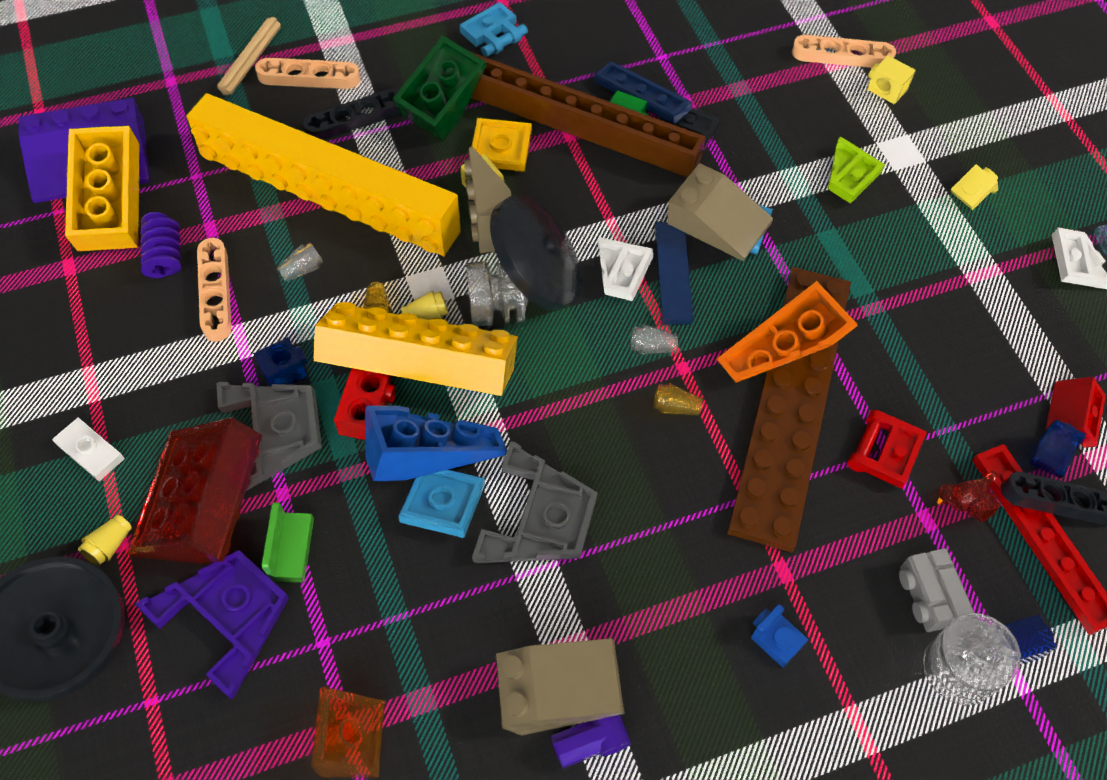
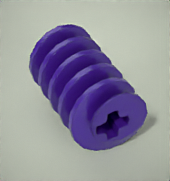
[141,212,181,279]

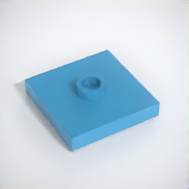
[399,470,485,538]

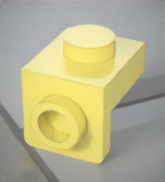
[951,164,998,210]

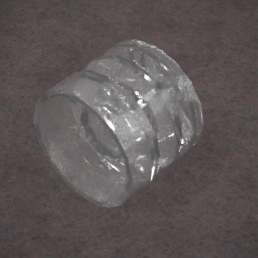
[466,260,528,327]
[923,613,1021,706]

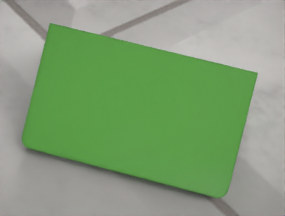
[262,502,314,583]

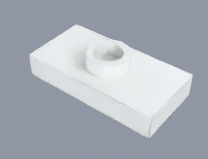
[52,417,125,481]

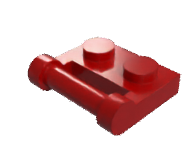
[847,410,927,489]

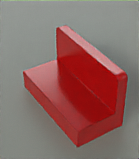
[1045,377,1106,448]

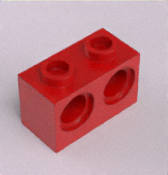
[334,368,396,440]

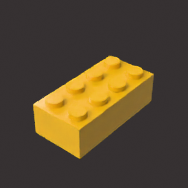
[65,126,139,251]

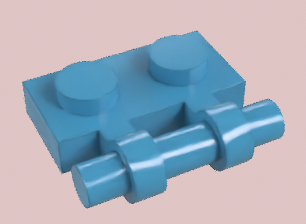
[460,2,528,57]

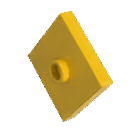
[472,118,532,172]

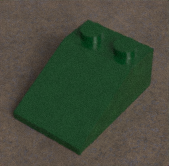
[393,36,487,141]

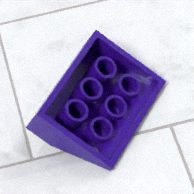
[18,97,150,203]

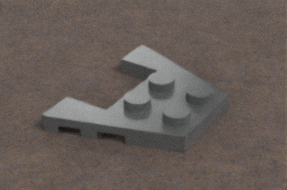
[216,382,322,499]
[472,441,598,563]

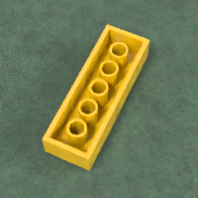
[314,302,518,396]

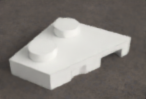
[1051,228,1107,289]
[598,237,653,301]

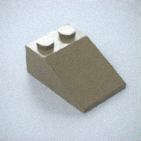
[667,163,773,261]
[496,638,624,736]

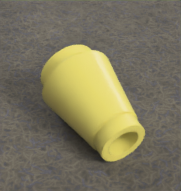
[401,290,449,320]
[78,515,132,567]

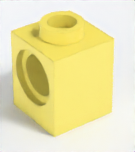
[867,55,915,105]

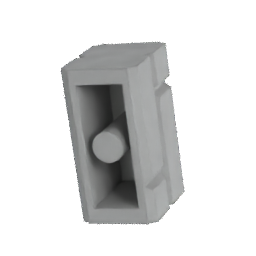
[899,548,975,632]

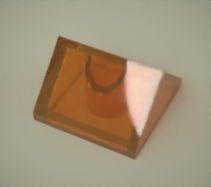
[311,687,385,778]

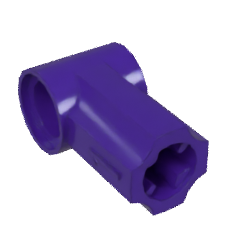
[551,715,632,769]

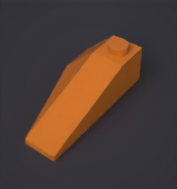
[717,281,858,383]

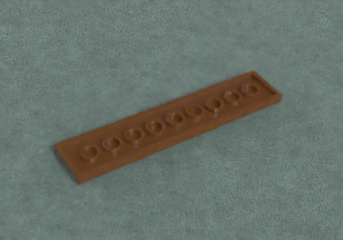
[727,267,851,553]

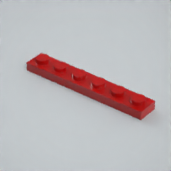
[972,444,1107,636]

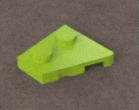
[827,137,885,204]

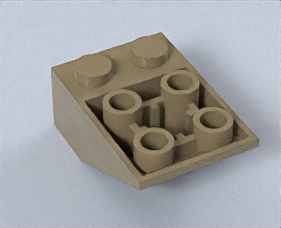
[464,147,511,253]

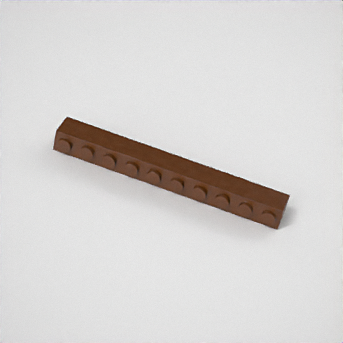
[471,52,706,177]

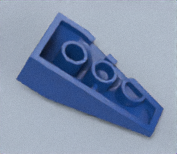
[365,406,507,481]

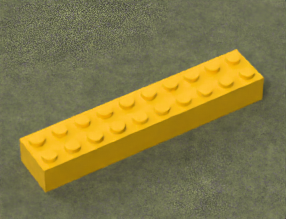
[186,93,461,256]

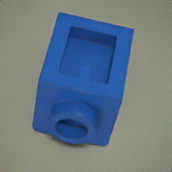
[751,604,809,668]

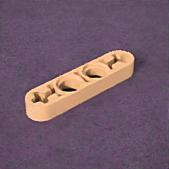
[792,35,896,68]
[255,58,361,89]
[197,238,232,342]

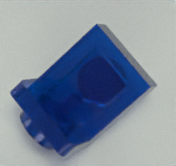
[1030,420,1086,479]

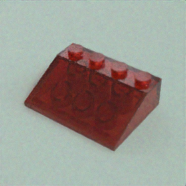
[127,418,262,564]

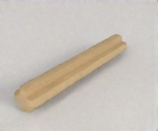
[217,17,281,96]

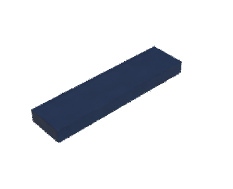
[593,61,692,124]
[655,222,693,324]

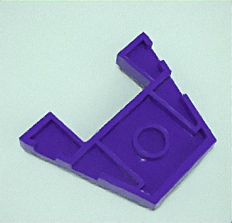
[135,550,289,700]

